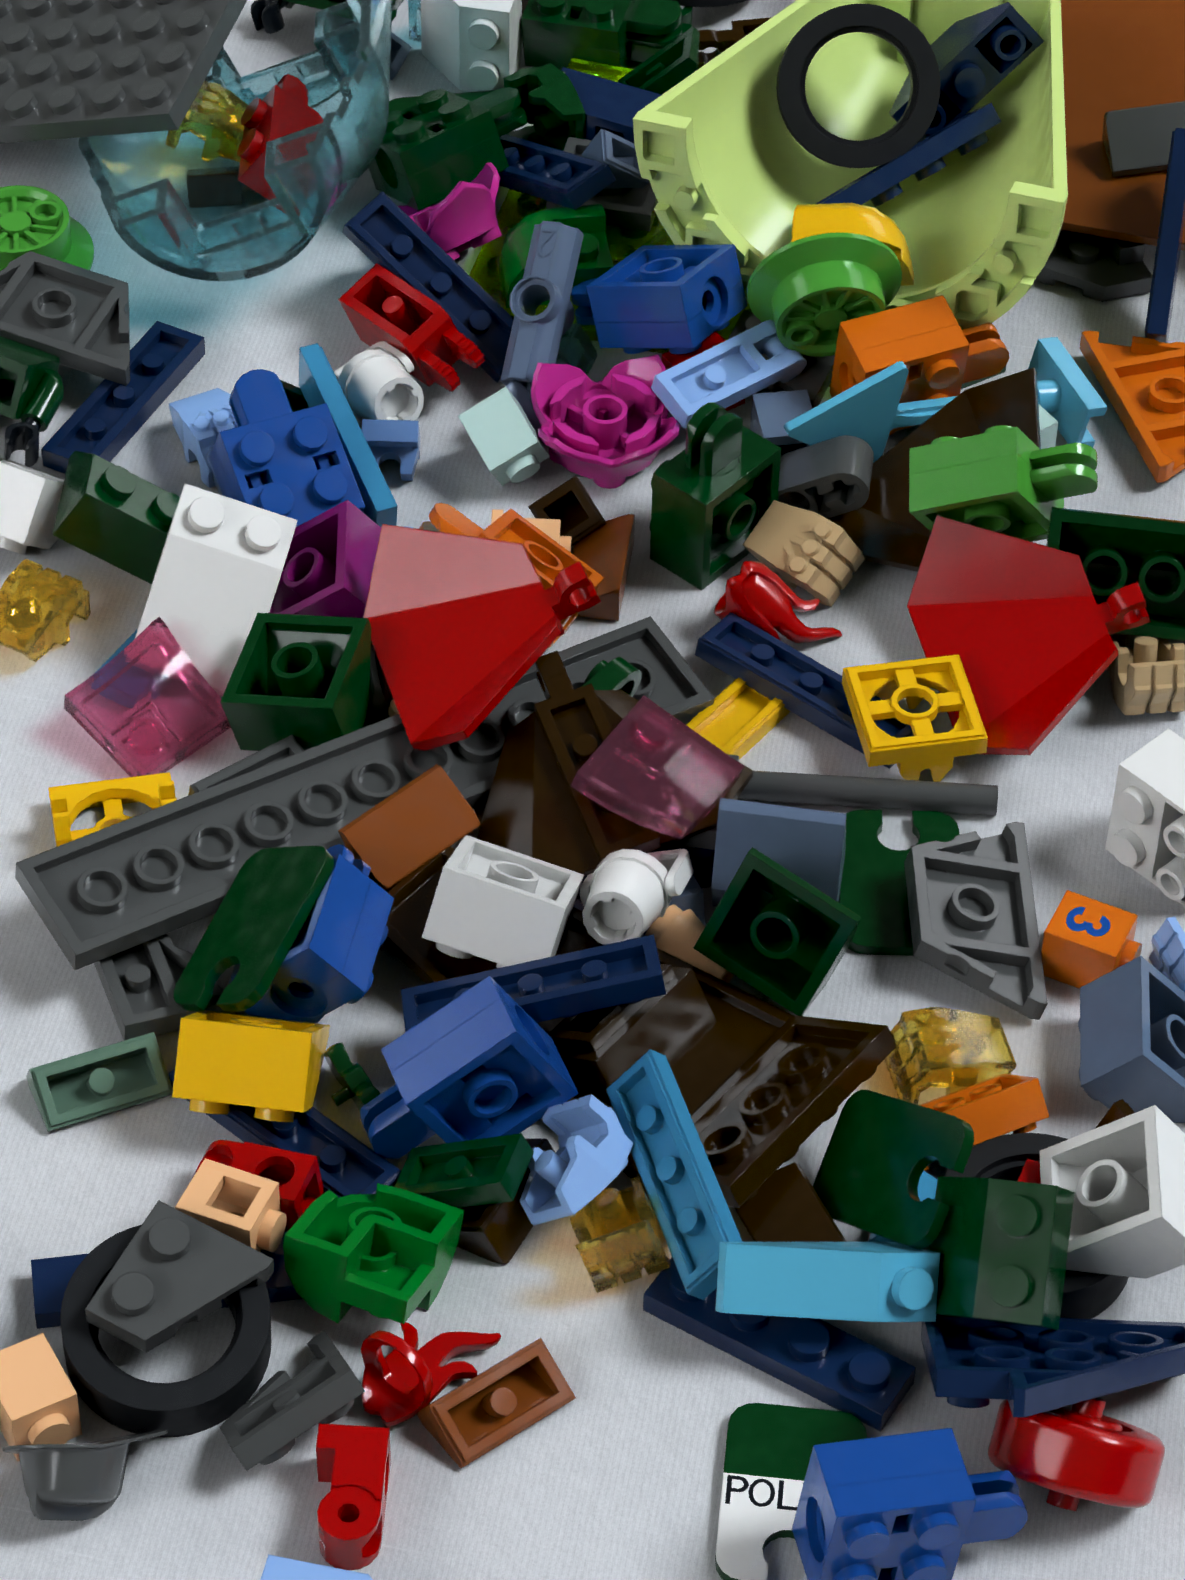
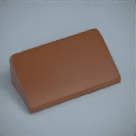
[573,514,635,621]
[338,764,481,890]
[417,1338,576,1468]

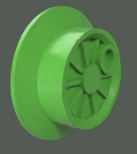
[0,185,94,271]
[747,233,902,357]

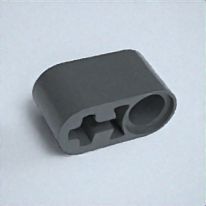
[778,435,874,518]

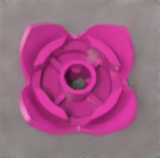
[398,162,502,260]
[531,354,681,489]

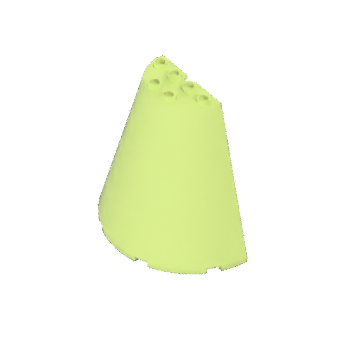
[633,0,1068,329]

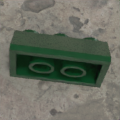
[1046,507,1185,641]

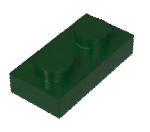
[395,1133,534,1208]

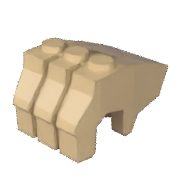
[743,500,865,607]
[1108,636,1185,716]

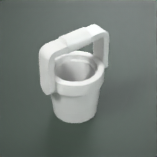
[334,341,424,421]
[580,849,694,945]

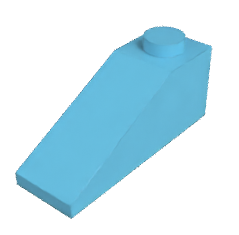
[715,1242,940,1322]

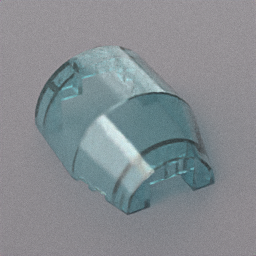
[78,0,392,281]

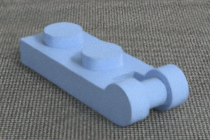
[651,320,807,429]

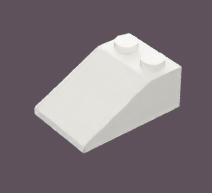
[126,483,298,696]

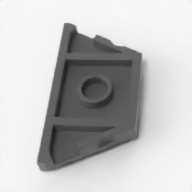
[0,251,130,386]
[904,822,1048,1020]

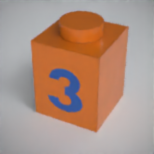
[1041,890,1142,989]

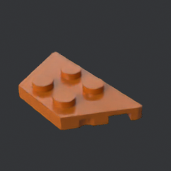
[1079,330,1185,483]

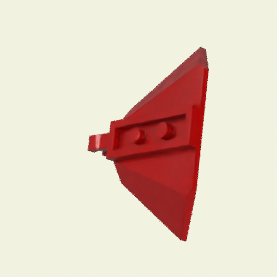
[907,515,1150,755]
[363,524,601,751]

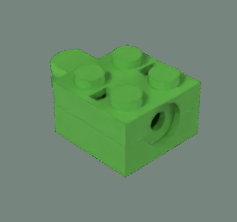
[909,425,1098,542]

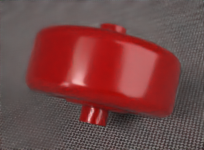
[988,1397,1165,1511]

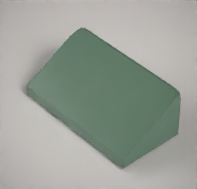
[26,1032,173,1132]

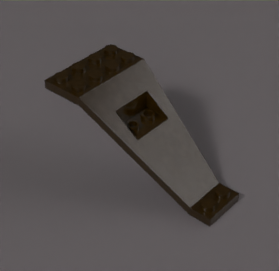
[383,847,897,1208]

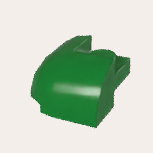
[499,204,614,309]
[283,1183,464,1324]

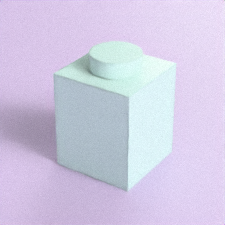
[458,386,550,486]

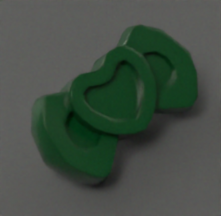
[324,1042,381,1110]

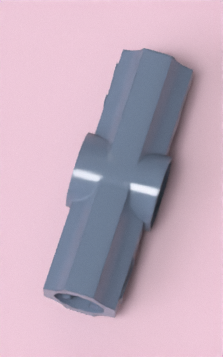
[500,221,584,393]

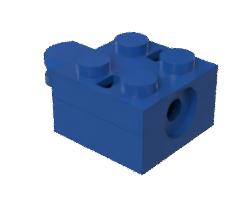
[571,244,748,354]
[208,369,366,527]
[227,844,394,1023]
[360,976,579,1159]
[792,1428,1028,1580]

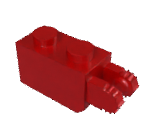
[237,74,326,213]
[338,263,485,392]

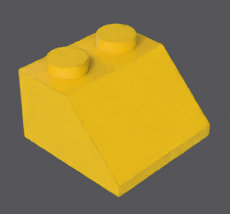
[172,1010,330,1122]

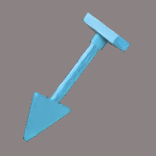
[784,337,1107,463]

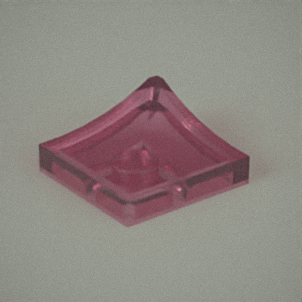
[64,617,231,777]
[571,696,744,839]

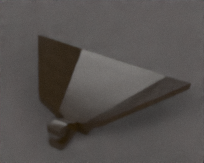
[827,367,1041,572]
[477,651,753,876]

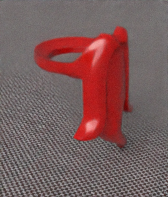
[714,561,842,643]
[361,1322,501,1427]

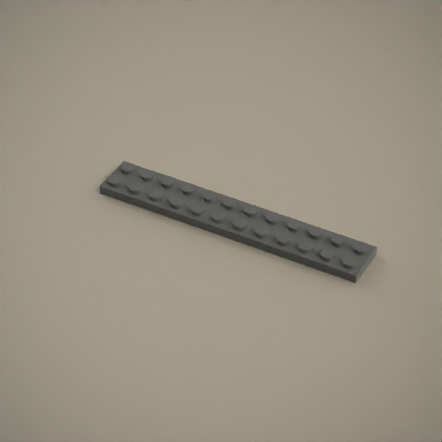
[15,616,715,970]

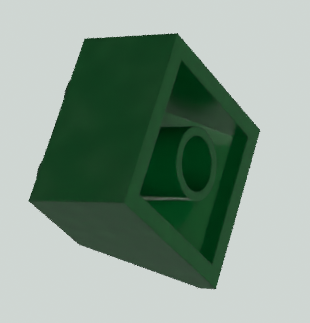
[53,451,180,584]
[220,613,371,751]
[693,847,861,1016]
[929,1176,1075,1330]

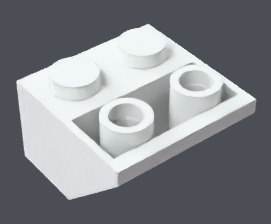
[1105,728,1185,907]

